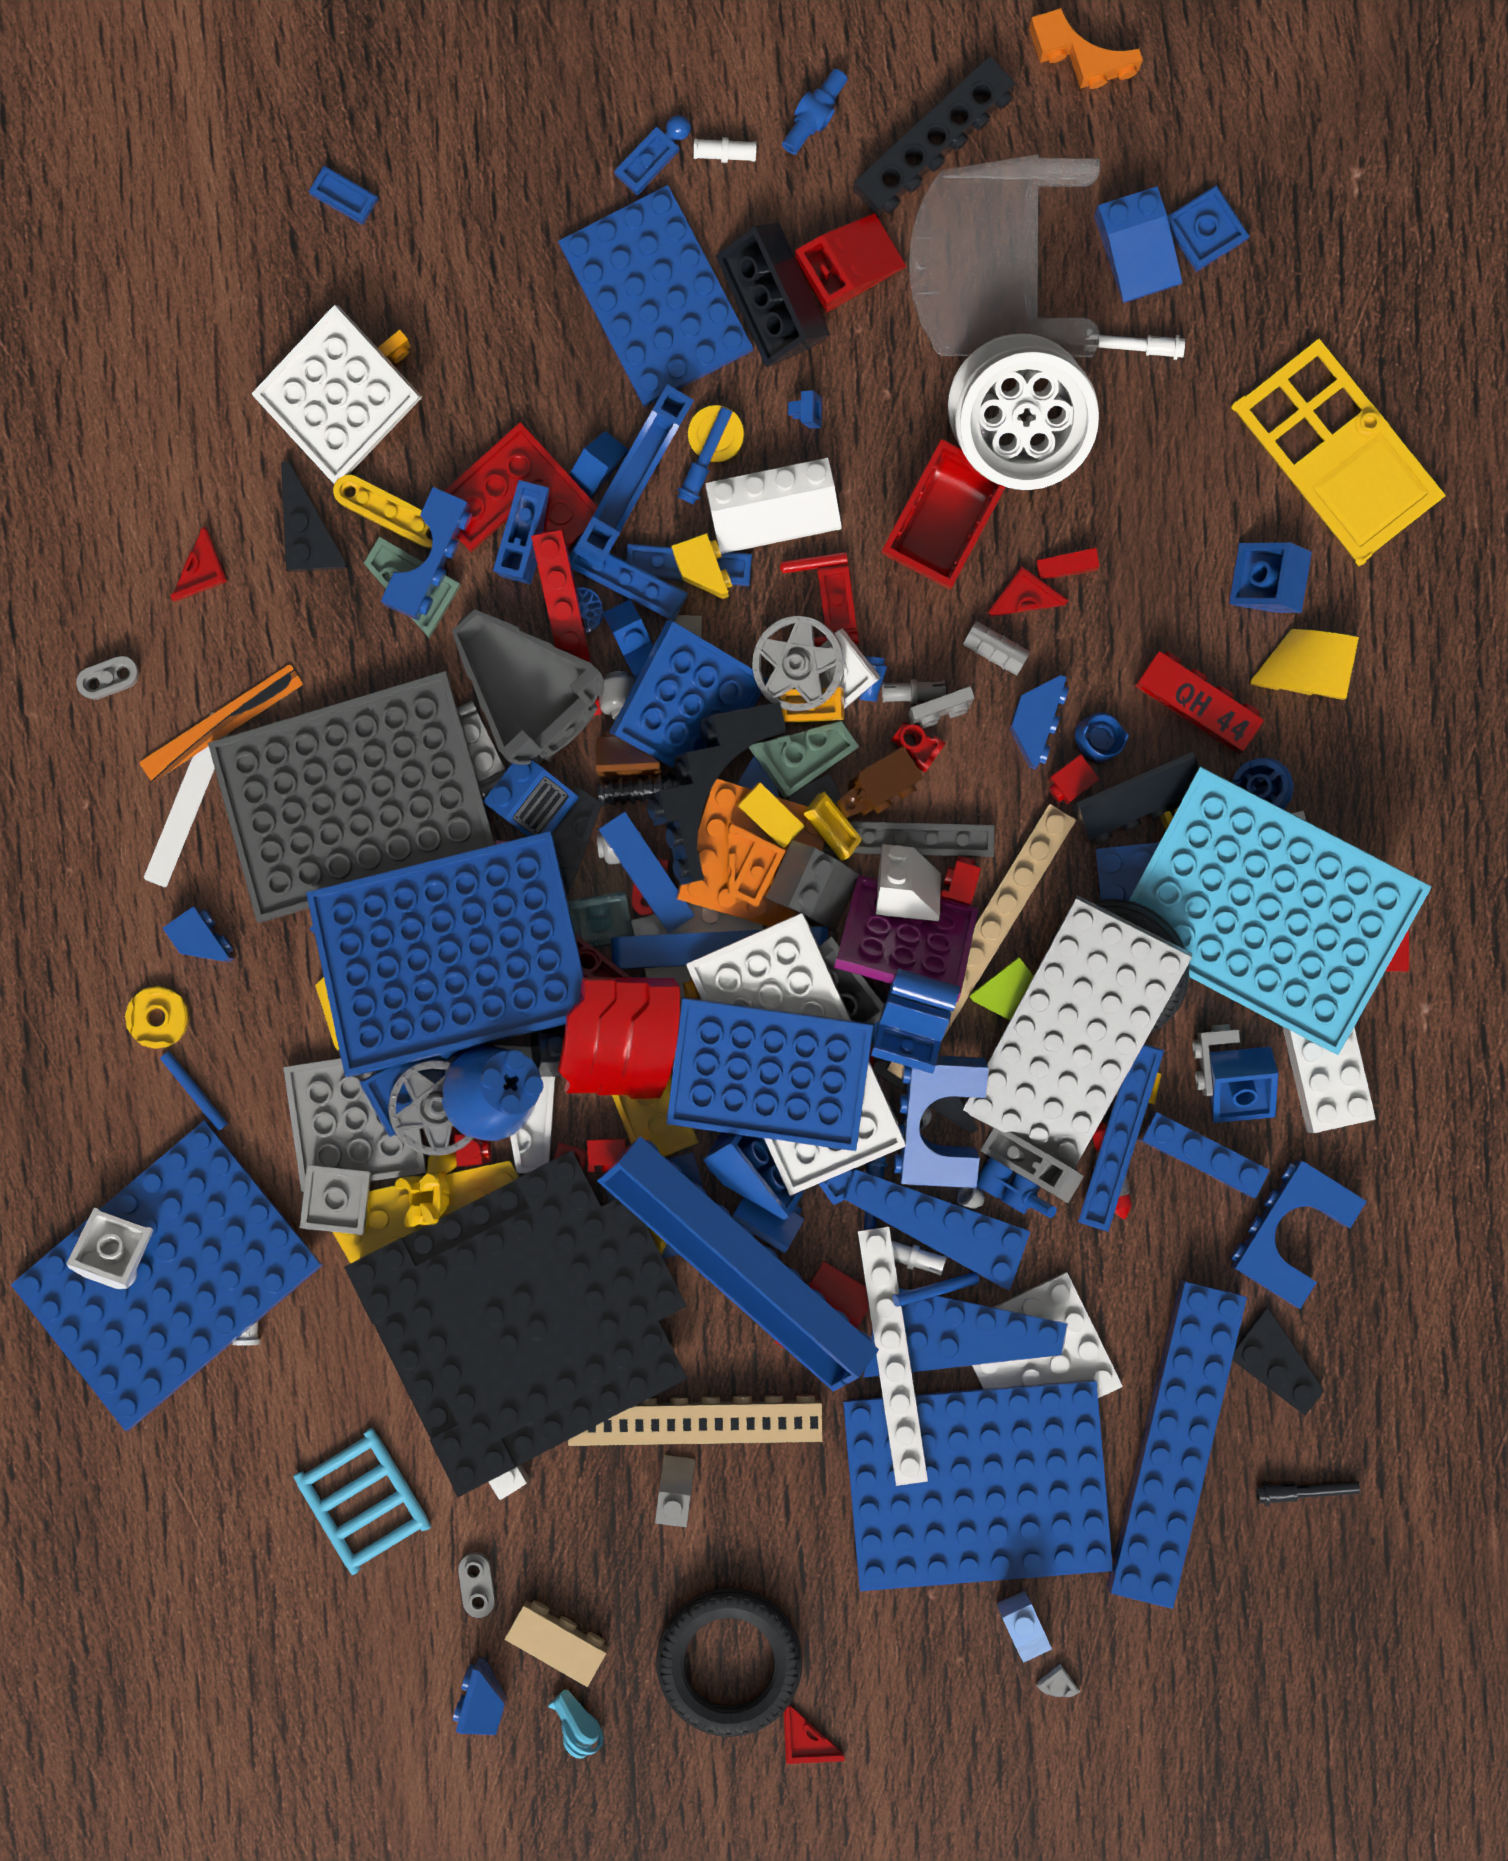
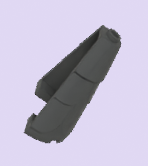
[452,609,604,765]

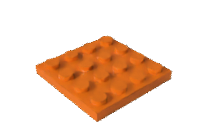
[676,779,825,927]

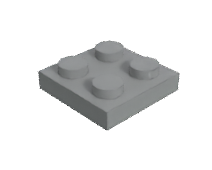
[908,686,975,729]
[300,1164,372,1235]

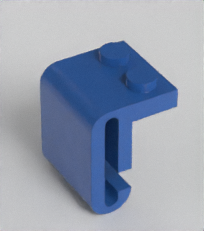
[871,968,960,1074]

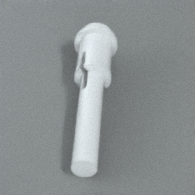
[1084,334,1185,360]

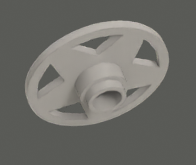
[752,616,844,711]
[388,1061,474,1156]

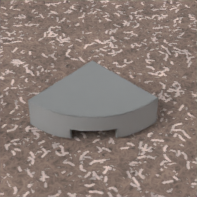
[1035,1664,1080,1697]

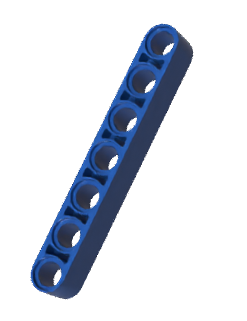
[611,927,829,969]

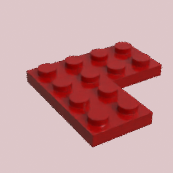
[444,422,598,553]

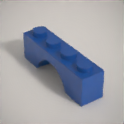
[381,487,472,621]
[1138,1112,1270,1198]

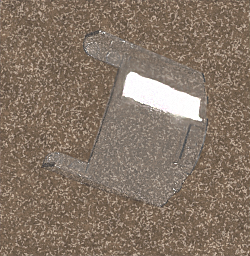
[909,154,1100,357]

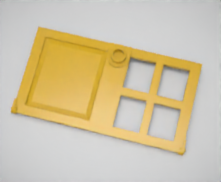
[1231,339,1446,566]

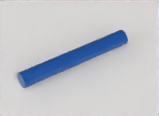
[160,1051,229,1131]
[893,1272,979,1307]

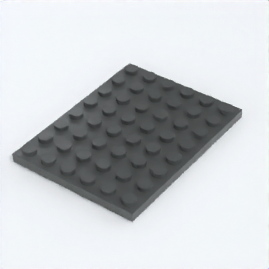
[208,671,496,923]

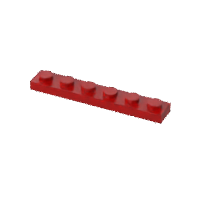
[531,529,603,716]

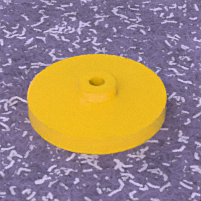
[688,405,744,462]

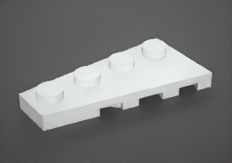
[494,1045,556,1173]

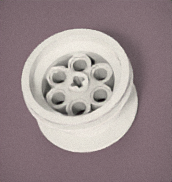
[948,334,1099,490]

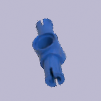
[782,68,848,155]

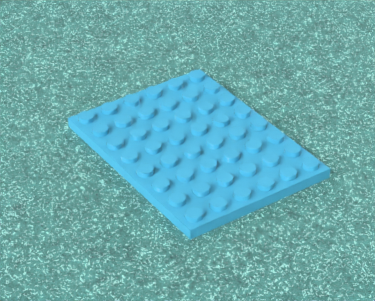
[1129,767,1432,1055]

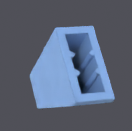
[996,1590,1052,1663]

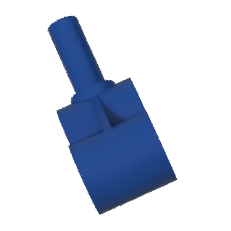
[977,1157,1057,1218]

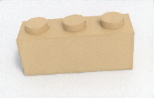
[505,1600,608,1687]

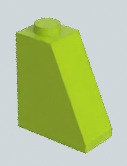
[969,957,1034,1020]

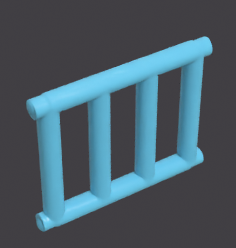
[293,1427,432,1575]

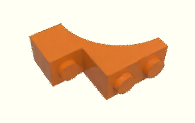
[1029,8,1143,89]

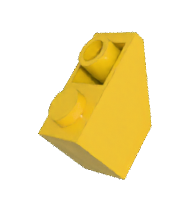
[672,533,732,599]

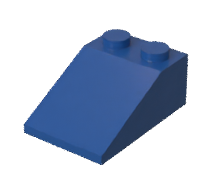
[1094,186,1183,303]
[703,1132,806,1220]

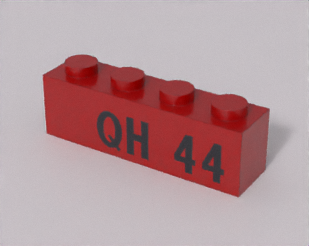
[1135,651,1264,755]

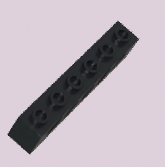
[853,57,1015,218]

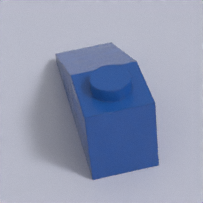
[493,480,550,585]

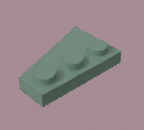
[364,537,461,639]
[749,721,859,799]

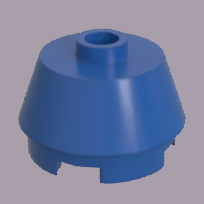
[1233,758,1293,809]

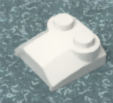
[66,1207,153,1289]

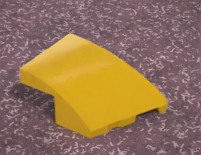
[1250,629,1359,700]

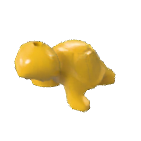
[395,1145,457,1227]

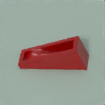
[1036,548,1100,580]

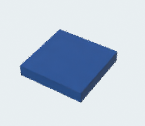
[1167,185,1250,272]

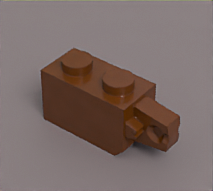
[836,746,923,818]

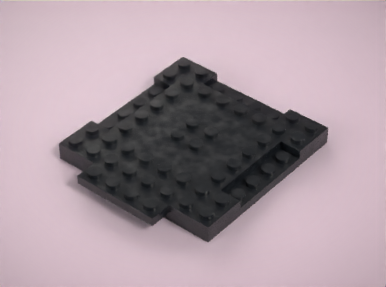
[344,1151,688,1497]

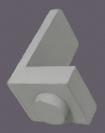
[1192,1024,1240,1096]

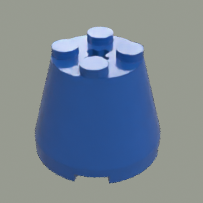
[441,1046,544,1141]

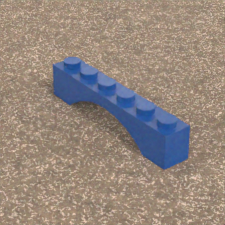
[573,384,694,567]

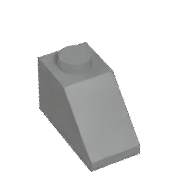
[655,1455,695,1527]

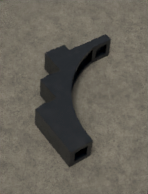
[647,702,787,886]

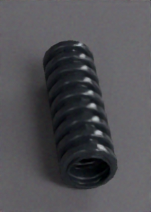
[597,772,680,807]

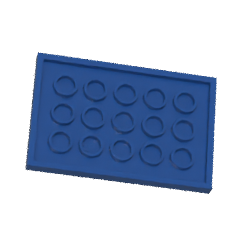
[558,185,753,407]
[666,997,874,1151]

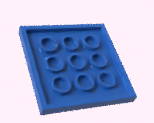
[609,620,769,769]

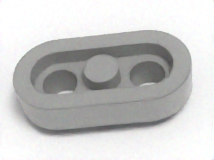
[76,656,140,700]
[458,1552,496,1618]

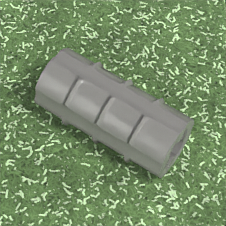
[963,621,1031,676]

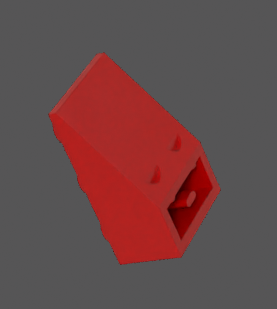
[795,213,906,313]

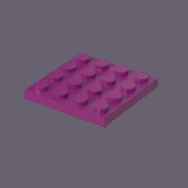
[834,875,979,1002]

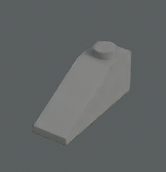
[980,1128,1084,1203]

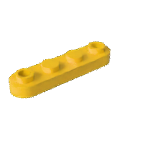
[333,475,433,550]

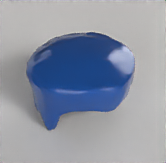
[1075,712,1129,763]

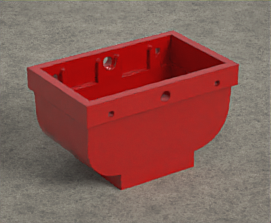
[881,439,1006,590]

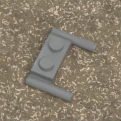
[458,701,506,798]

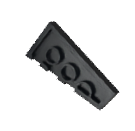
[552,786,602,899]

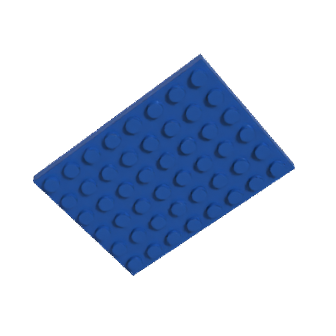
[306,831,585,1077]
[11,1121,323,1431]
[843,1380,1113,1591]

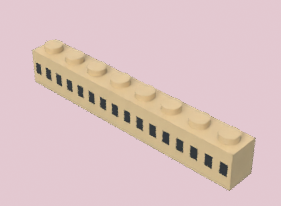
[568,1394,822,1446]

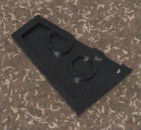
[1232,1307,1324,1416]

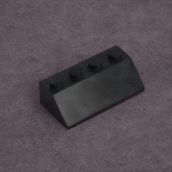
[716,223,830,367]
[1071,751,1199,844]

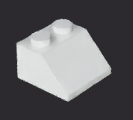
[876,844,941,921]

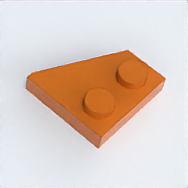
[727,823,786,907]

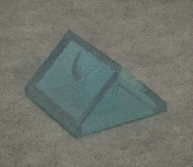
[568,891,635,948]

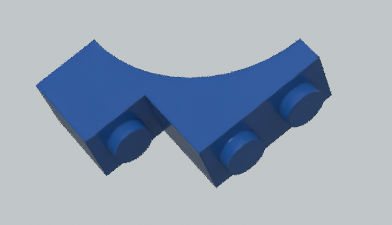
[603,599,654,680]

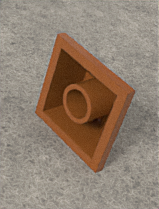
[596,731,662,778]

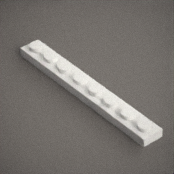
[858,1227,928,1486]

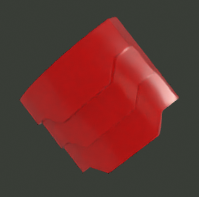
[558,977,680,1099]

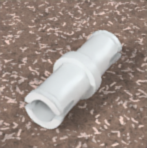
[693,137,756,163]
[891,1241,947,1276]

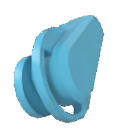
[548,1690,603,1759]

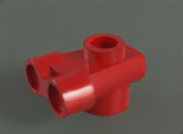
[891,721,946,773]

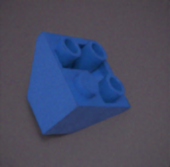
[453,1656,507,1735]

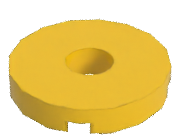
[125,986,190,1049]

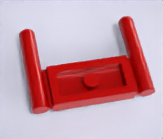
[780,552,859,647]

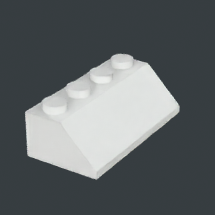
[705,458,842,554]

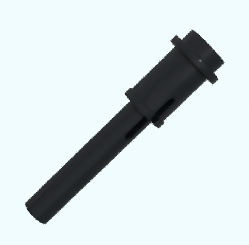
[1256,1481,1360,1507]

